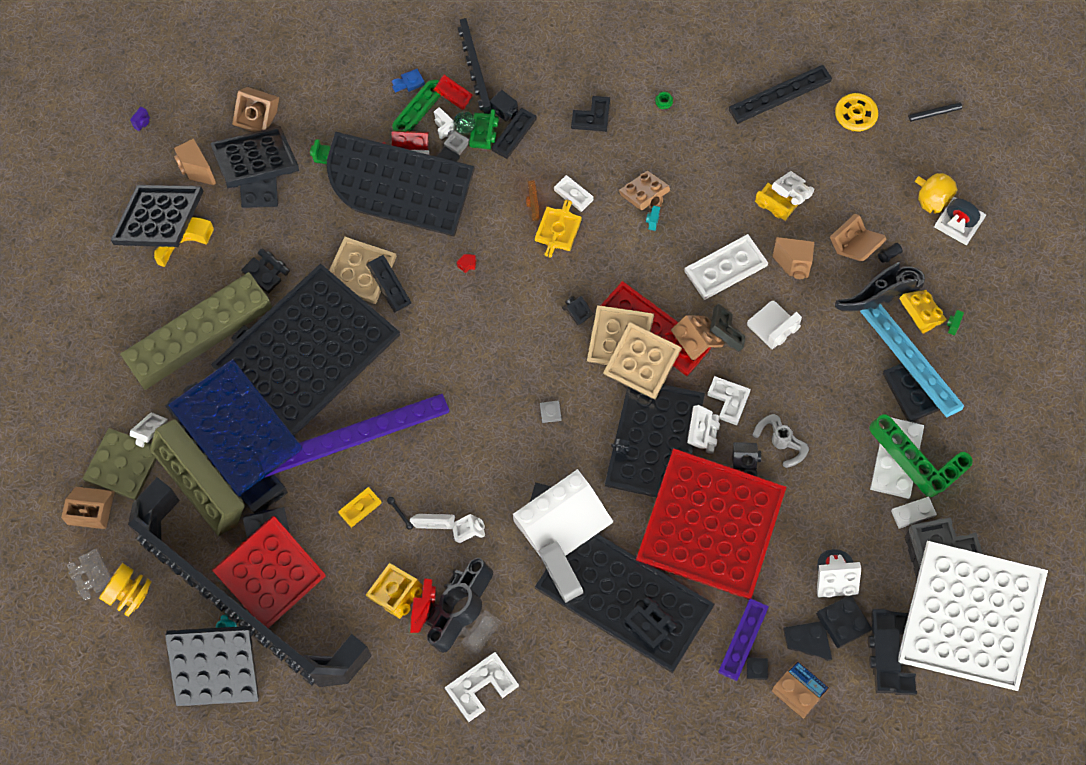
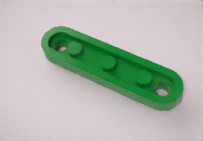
[392,80,441,131]

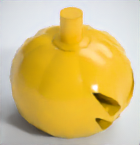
[915,173,958,214]

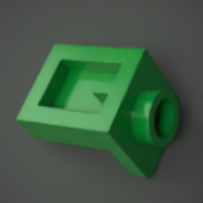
[310,139,331,164]

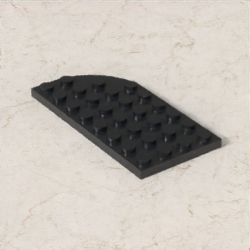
[327,131,475,237]

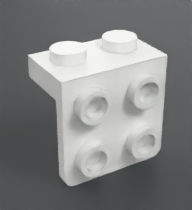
[747,301,802,349]

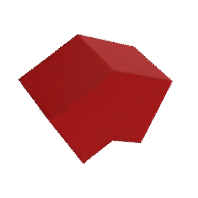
[456,254,476,273]

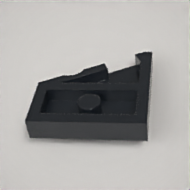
[783,621,832,661]

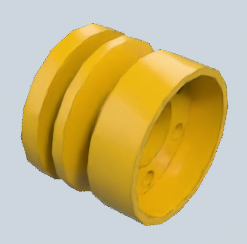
[99,563,152,617]

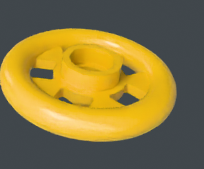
[835,93,878,131]

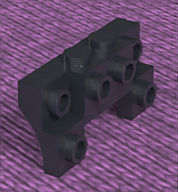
[868,609,917,696]

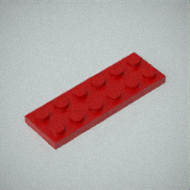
[600,281,711,376]

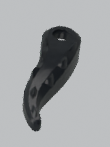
[835,262,925,312]

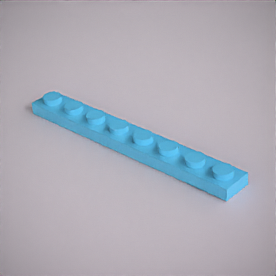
[860,304,964,418]

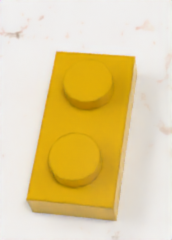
[338,487,382,528]

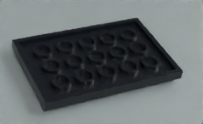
[605,384,705,498]

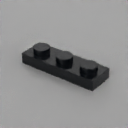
[492,108,537,159]
[366,254,412,313]

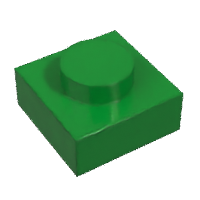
[946,310,964,335]

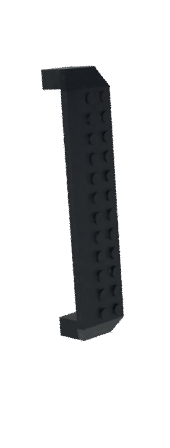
[128,477,372,687]

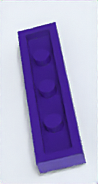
[718,599,769,681]

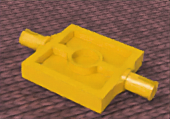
[535,200,582,257]

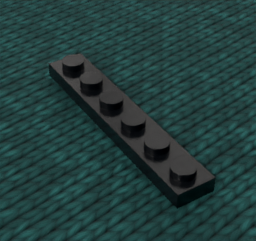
[457,18,491,114]
[729,65,832,124]

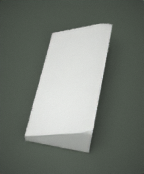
[410,514,455,529]

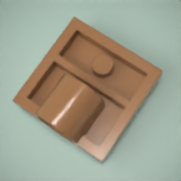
[619,170,670,211]

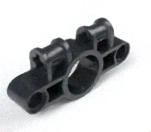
[425,558,493,653]

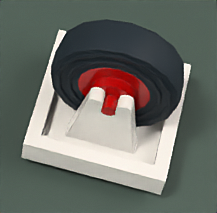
[934,197,986,246]
[817,549,861,597]

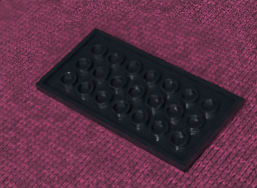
[535,534,715,674]

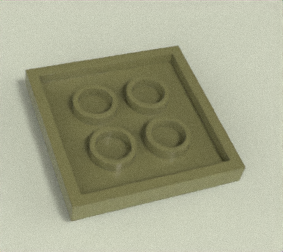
[83,428,157,500]

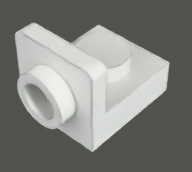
[434,107,455,140]
[453,514,485,543]

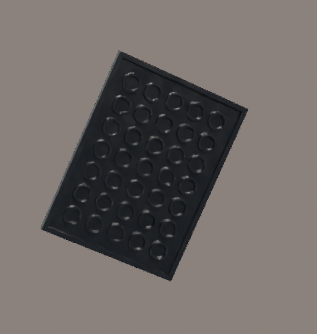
[211,263,401,439]

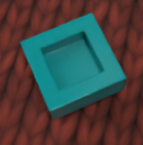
[646,206,660,231]

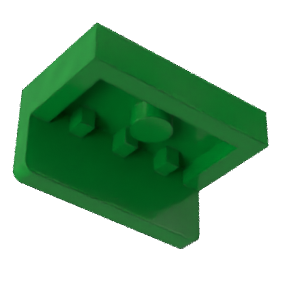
[469,109,499,149]

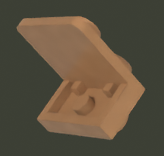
[830,214,886,261]
[671,315,724,360]

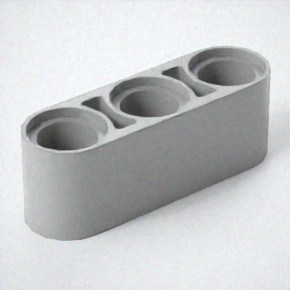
[538,541,583,603]

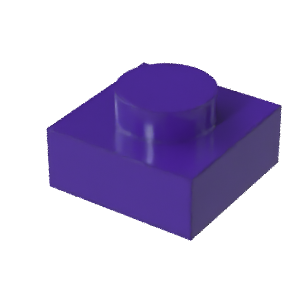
[130,106,150,131]

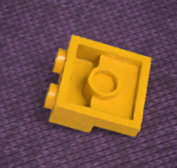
[366,563,423,619]

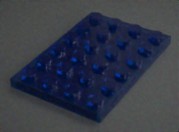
[168,359,303,496]

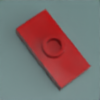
[433,74,473,110]

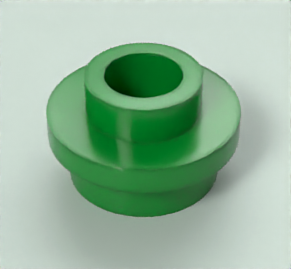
[655,92,673,109]

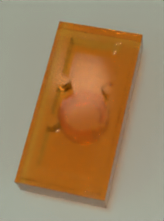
[526,180,540,221]

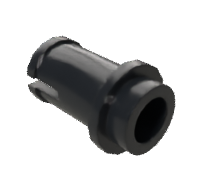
[877,243,903,263]

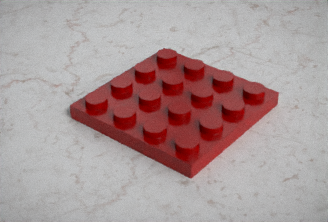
[212,516,326,628]

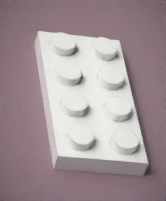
[684,234,768,300]
[870,418,924,499]

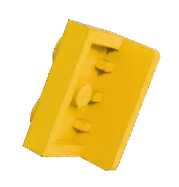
[755,183,798,221]

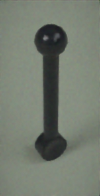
[387,497,414,530]

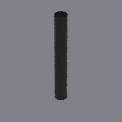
[908,102,962,122]

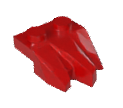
[410,578,436,633]

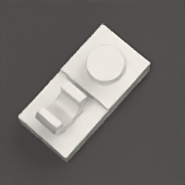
[130,413,168,447]

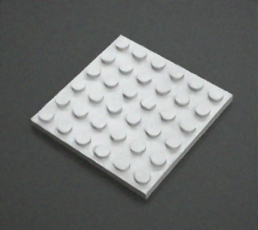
[898,541,1048,691]

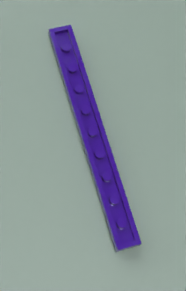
[259,394,449,477]

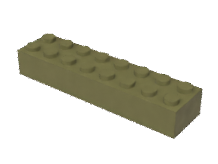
[120,272,272,390]

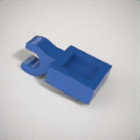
[392,69,425,93]

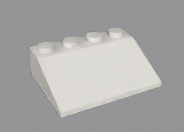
[513,469,613,556]

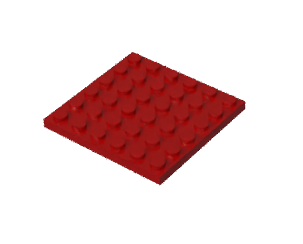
[636,448,787,600]

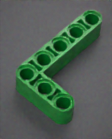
[869,414,973,497]

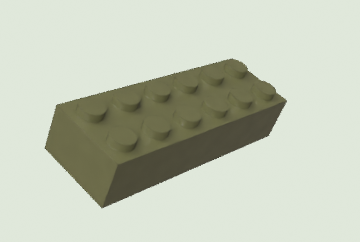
[150,419,245,536]

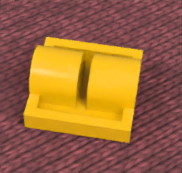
[899,290,947,333]

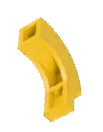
[154,217,214,267]

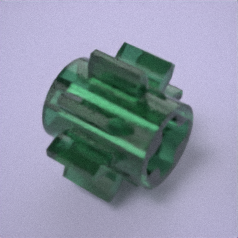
[453,111,476,134]

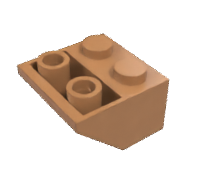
[61,487,115,529]

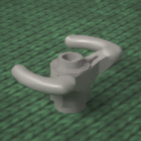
[753,414,809,468]

